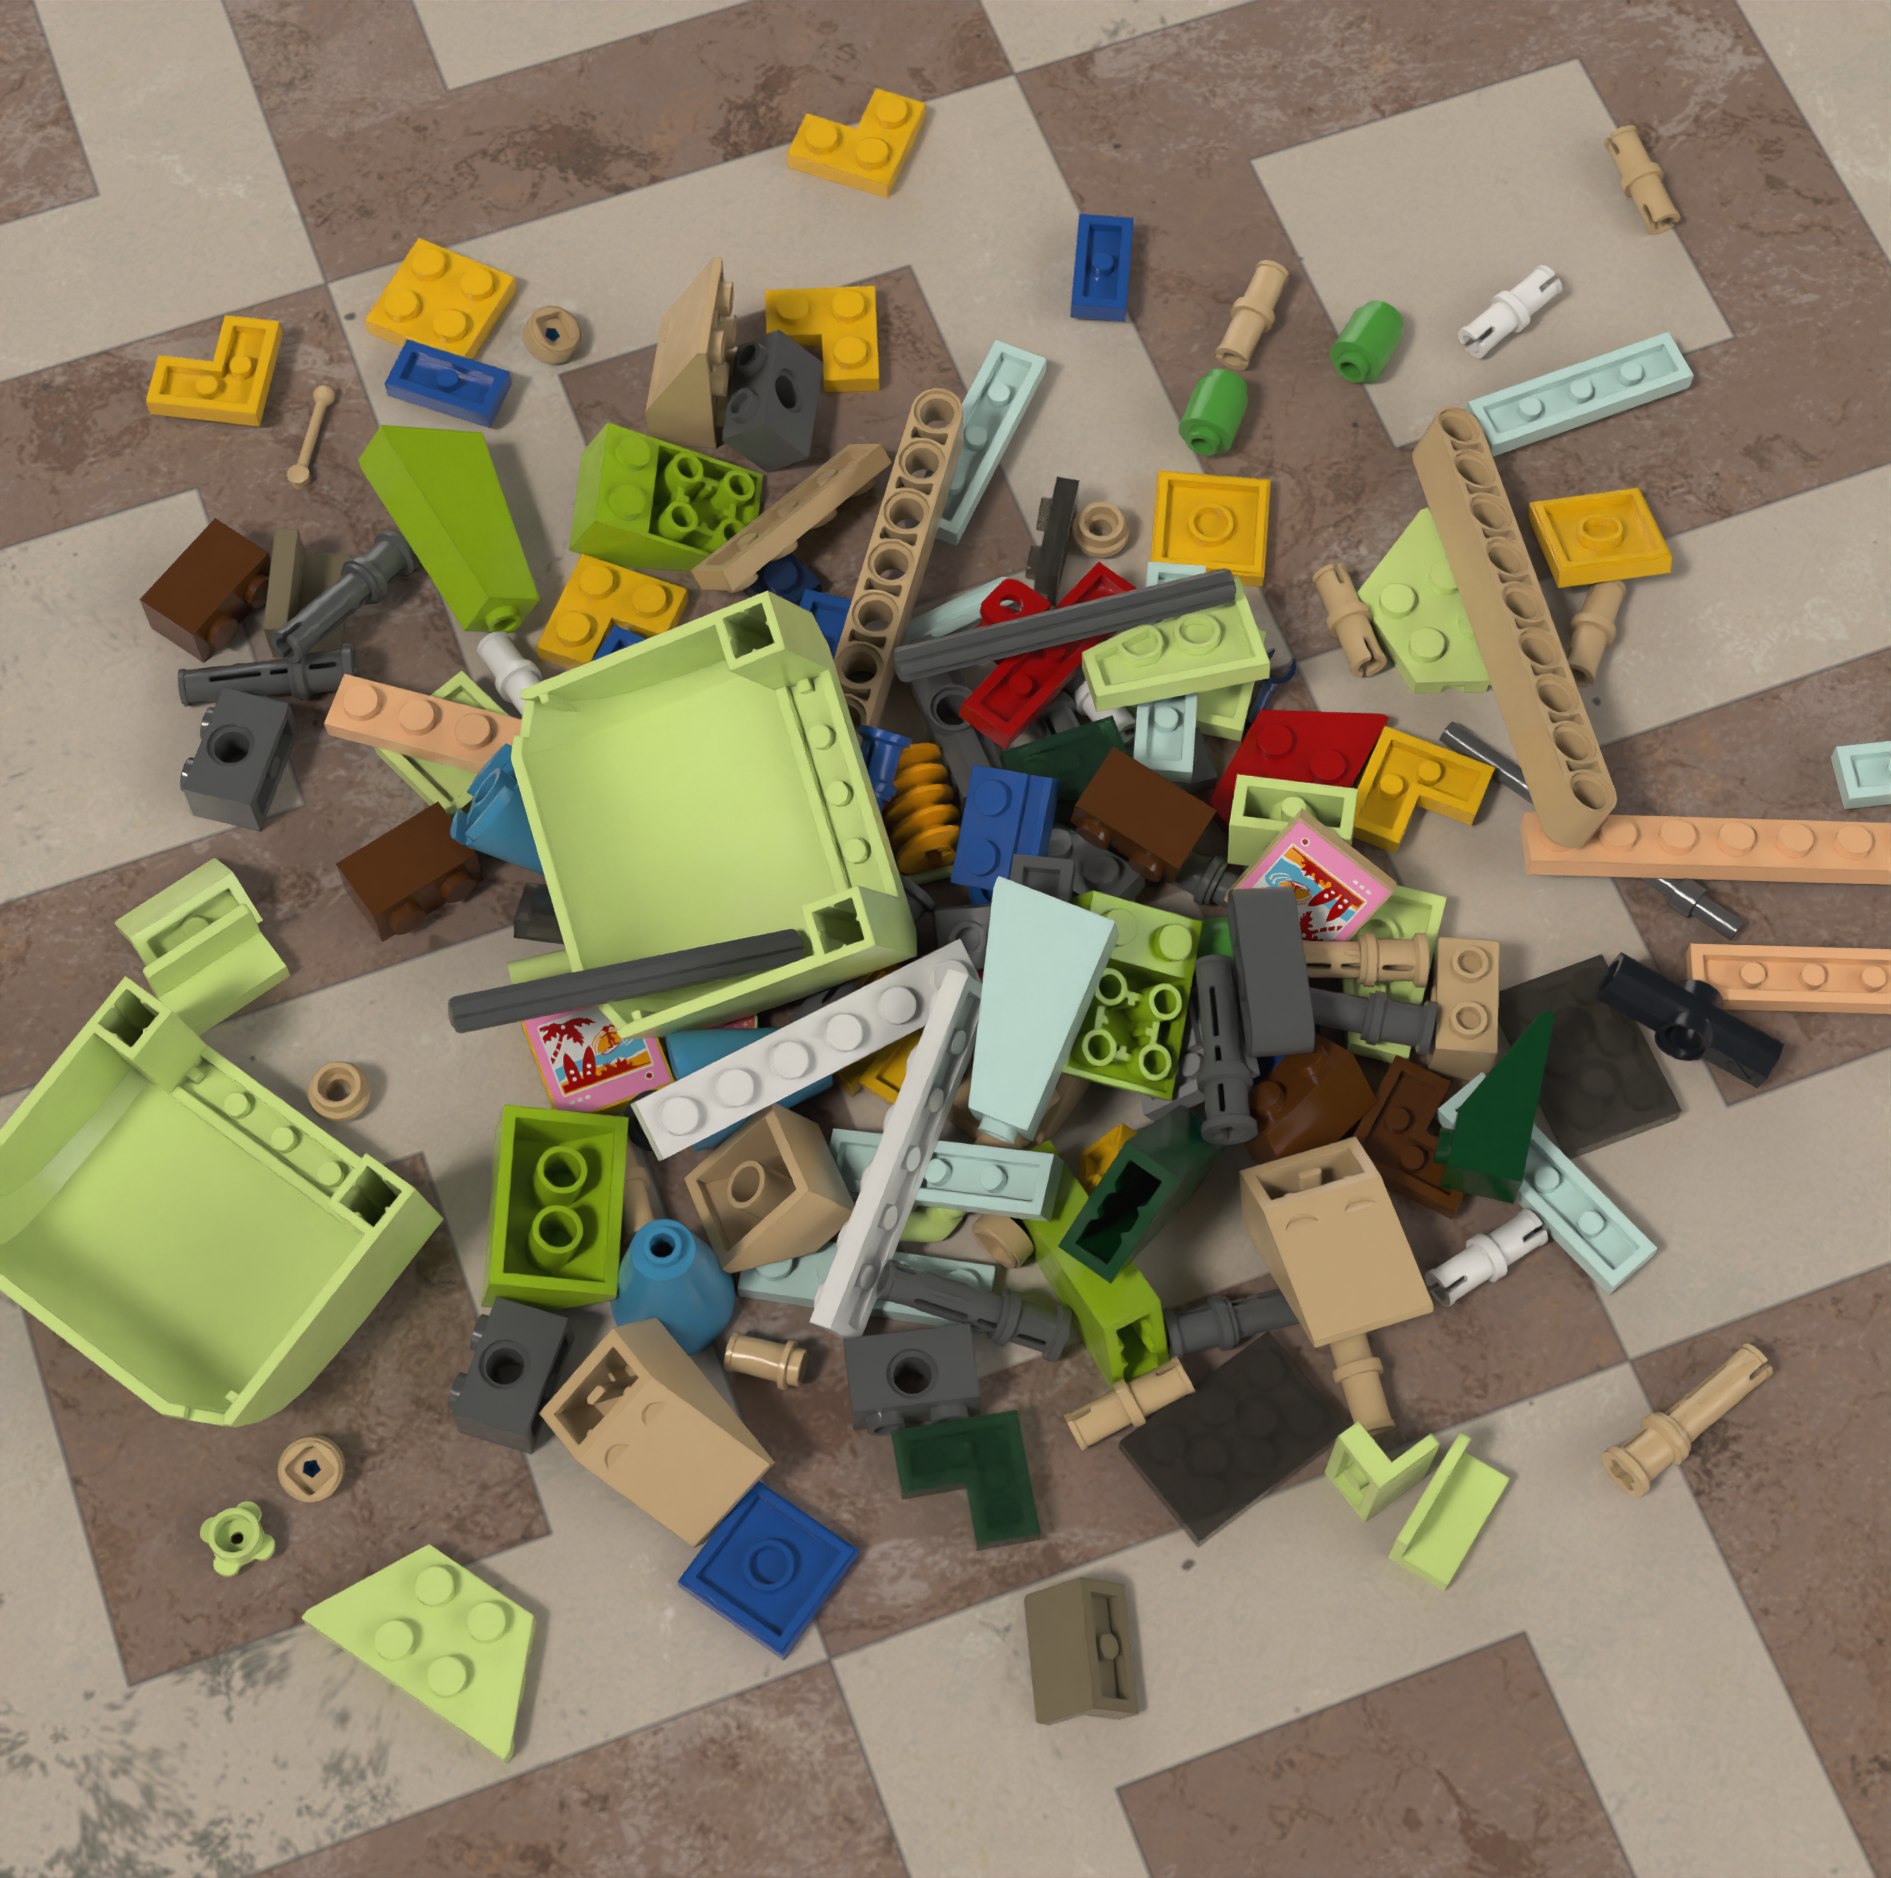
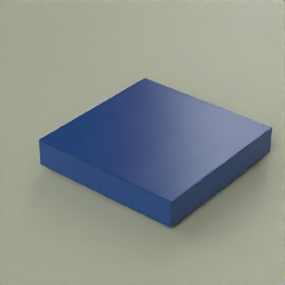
[677,1481,860,1661]

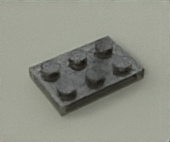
[1498,954,1682,1160]
[1118,1330,1349,1548]

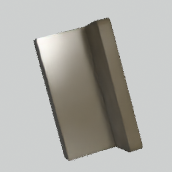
[263,528,351,658]
[1024,1577,1139,1725]

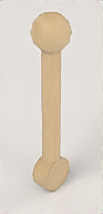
[287,385,335,489]

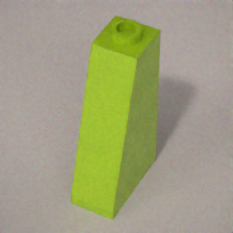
[358,425,540,634]
[1011,1140,1169,1391]

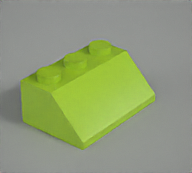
[481,1104,629,1312]

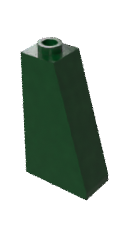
[1058,1105,1227,1284]

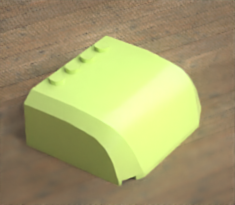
[511,591,917,1040]
[0,976,444,1428]

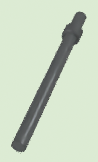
[1439,721,1744,941]

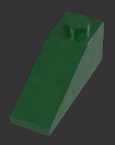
[1433,1010,1555,1204]

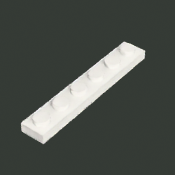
[630,939,982,1161]
[809,969,982,1339]

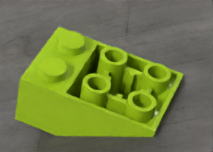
[569,422,763,572]
[1061,891,1202,1101]

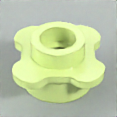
[200,1501,276,1577]

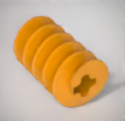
[883,743,961,875]

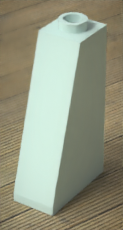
[968,876,1119,1144]

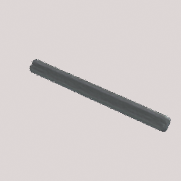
[893,568,1236,682]
[448,929,805,1034]

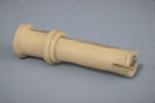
[1302,932,1429,988]
[1601,1343,1773,1498]

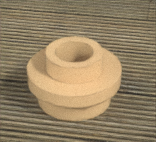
[1072,502,1129,558]
[308,1062,371,1122]

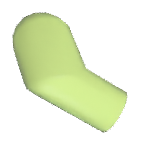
[899,1206,968,1243]

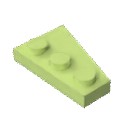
[1082,576,1270,712]
[1338,885,1447,1063]

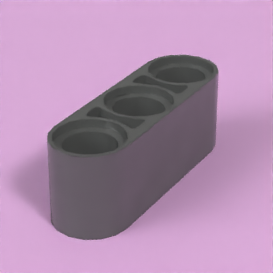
[1227,886,1315,1058]

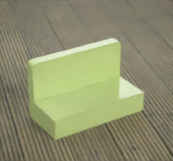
[114,858,263,966]
[143,904,290,1036]
[1324,1421,1440,1523]
[1388,1432,1510,1591]

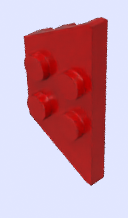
[1208,710,1389,834]

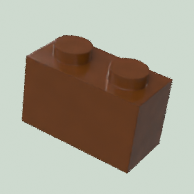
[139,518,271,663]
[1070,746,1217,885]
[336,802,484,942]
[1243,1033,1378,1164]

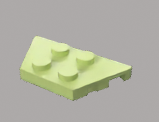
[1357,507,1491,694]
[302,1544,536,1764]

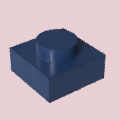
[743,553,822,606]

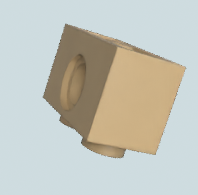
[1426,937,1500,1080]

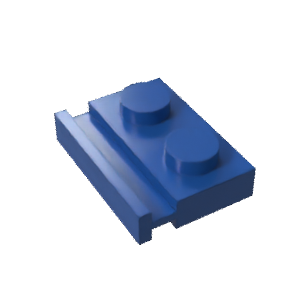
[950,765,1061,891]

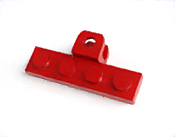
[959,561,1137,750]

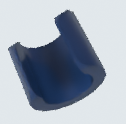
[1245,648,1296,726]

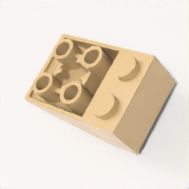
[646,257,737,449]
[1239,1136,1434,1348]
[539,1317,775,1547]

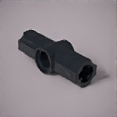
[1595,952,1784,1088]

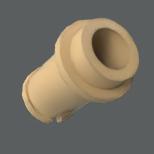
[724,1331,808,1390]

